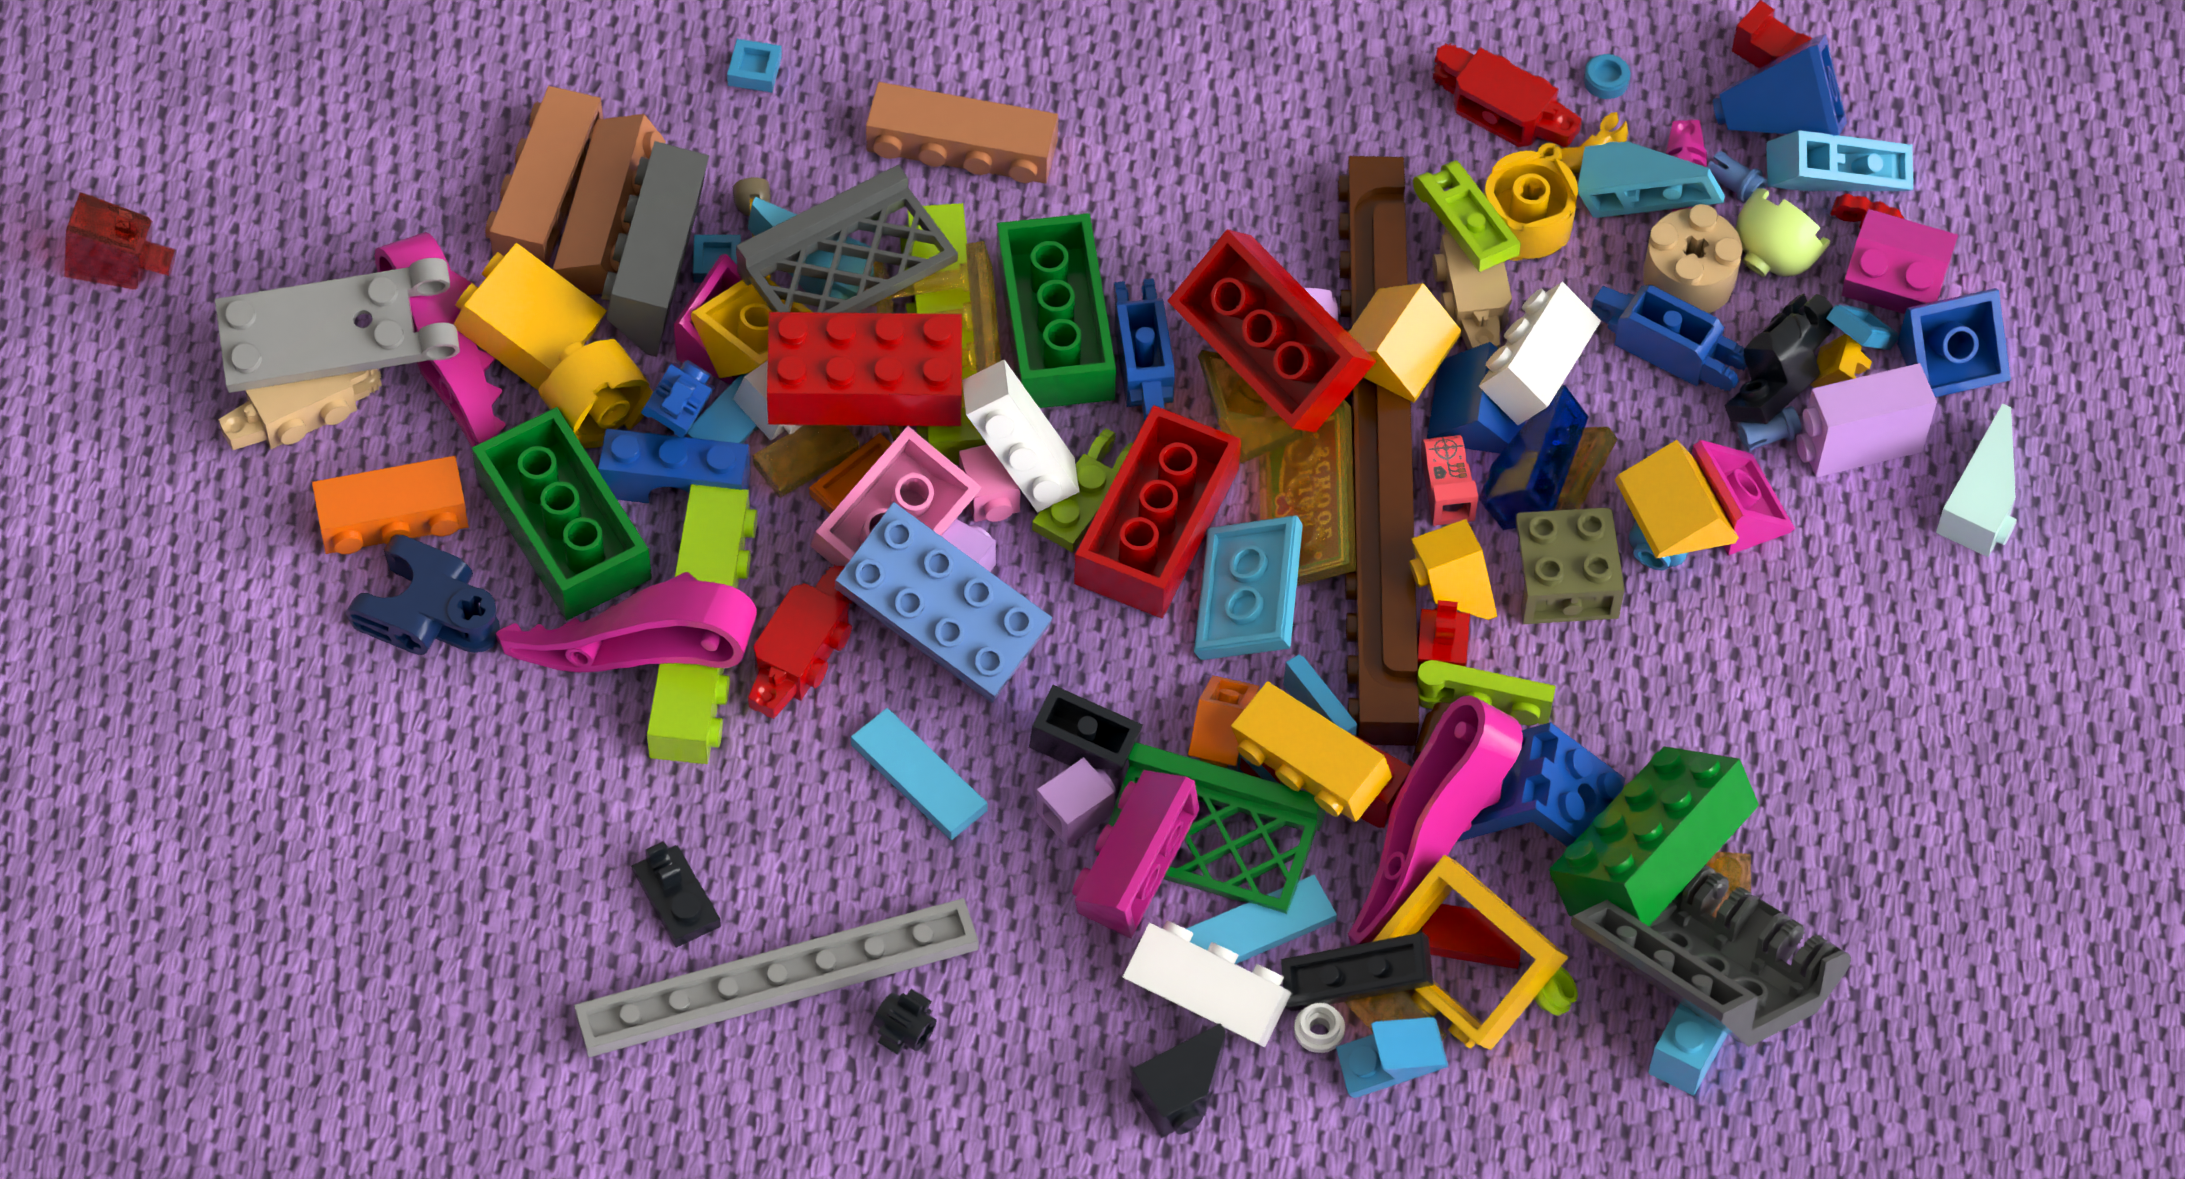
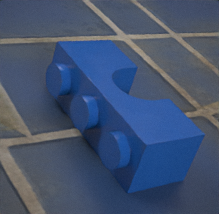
[598,429,751,503]

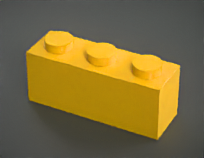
[1231,681,1392,822]

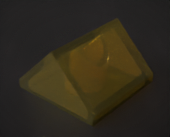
[1198,350,1307,463]

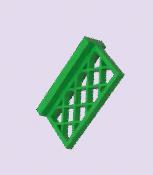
[1097,742,1325,914]

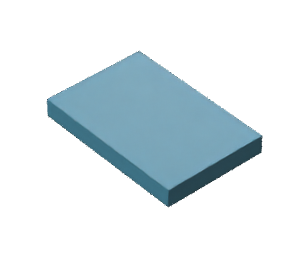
[1194,515,1303,660]

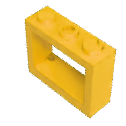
[1372,854,1568,1050]

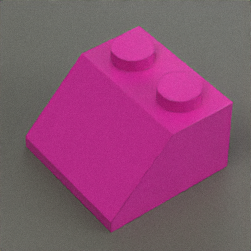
[1841,209,1958,314]

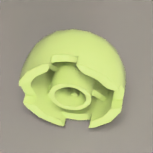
[1735,188,1830,277]

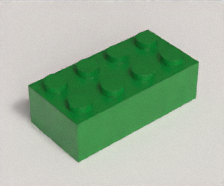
[997,213,1116,408]
[472,407,652,621]
[1548,746,1759,926]

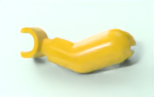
[1537,112,1628,174]

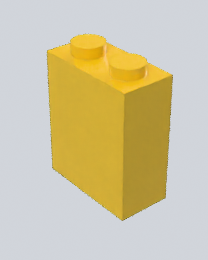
[453,242,607,390]

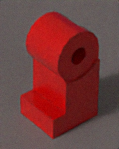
[1732,0,1812,69]

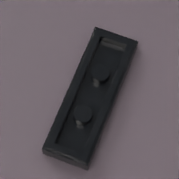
[1281,932,1433,1011]

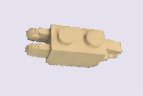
[1432,229,1512,350]
[218,368,382,450]

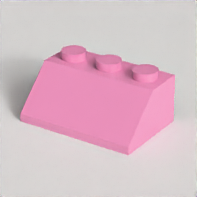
[810,426,982,566]

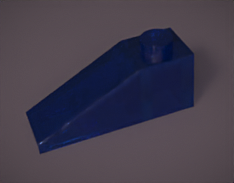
[1479,385,1589,531]

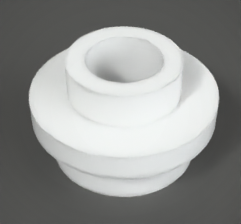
[1294,1003,1345,1053]

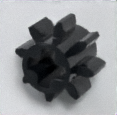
[873,988,937,1055]

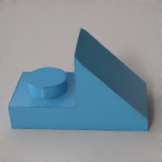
[1336,1017,1449,1098]

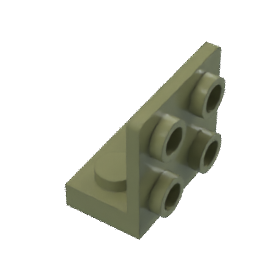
[1516,507,1624,624]

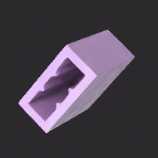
[1796,363,1937,477]

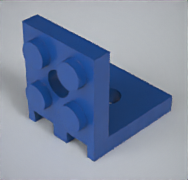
[1457,722,1625,847]

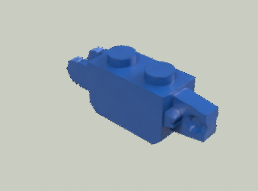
[1113,278,1175,422]
[1591,285,1747,392]
[641,360,716,438]

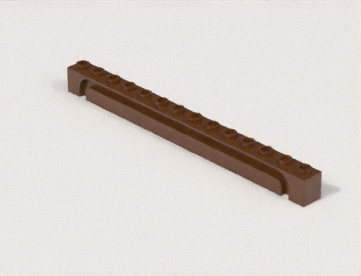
[1338,156,1419,746]

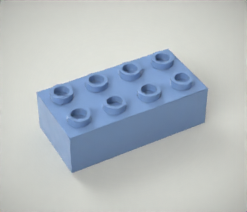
[835,502,1053,703]

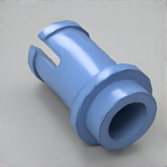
[1707,151,1767,202]
[1737,406,1802,452]

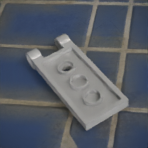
[215,258,460,393]

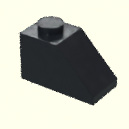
[1029,685,1143,770]
[1131,1023,1226,1138]

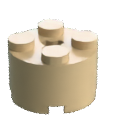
[1643,204,1743,313]

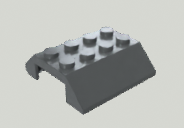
[1571,864,1851,1047]

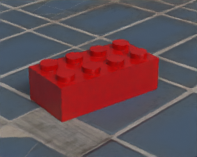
[1167,229,1377,433]
[767,312,962,426]
[1074,405,1241,619]

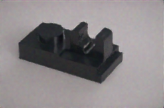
[631,841,721,948]

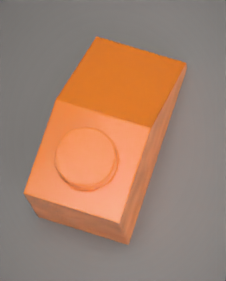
[1188,675,1260,768]

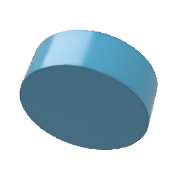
[1584,54,1631,99]

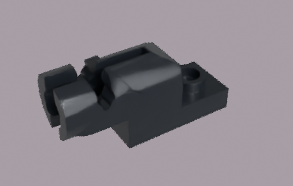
[1724,293,1835,424]

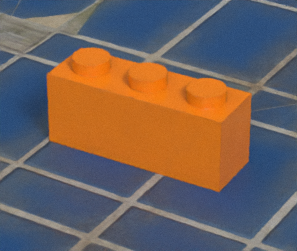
[312,455,469,554]

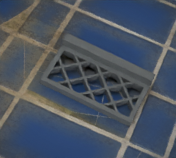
[736,165,958,313]

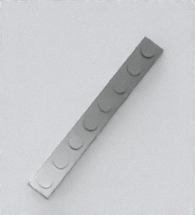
[574,898,979,1058]

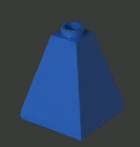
[1713,34,1847,136]

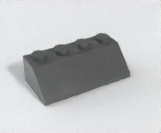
[601,141,709,357]

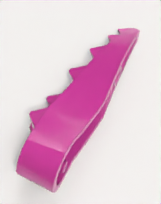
[375,232,506,447]
[495,572,757,673]
[1348,695,1523,946]

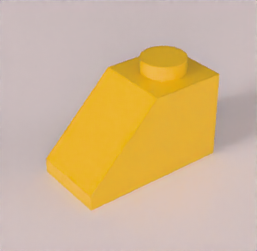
[1409,519,1498,620]

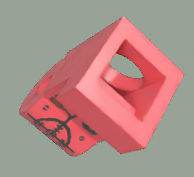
[1421,435,1478,526]

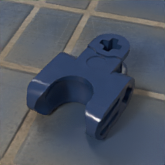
[346,534,500,655]

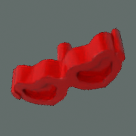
[1830,194,1905,229]

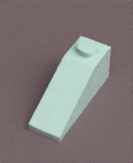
[1936,403,2017,557]

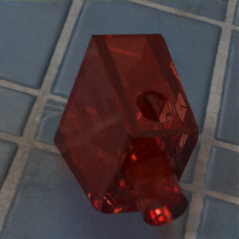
[64,192,177,290]

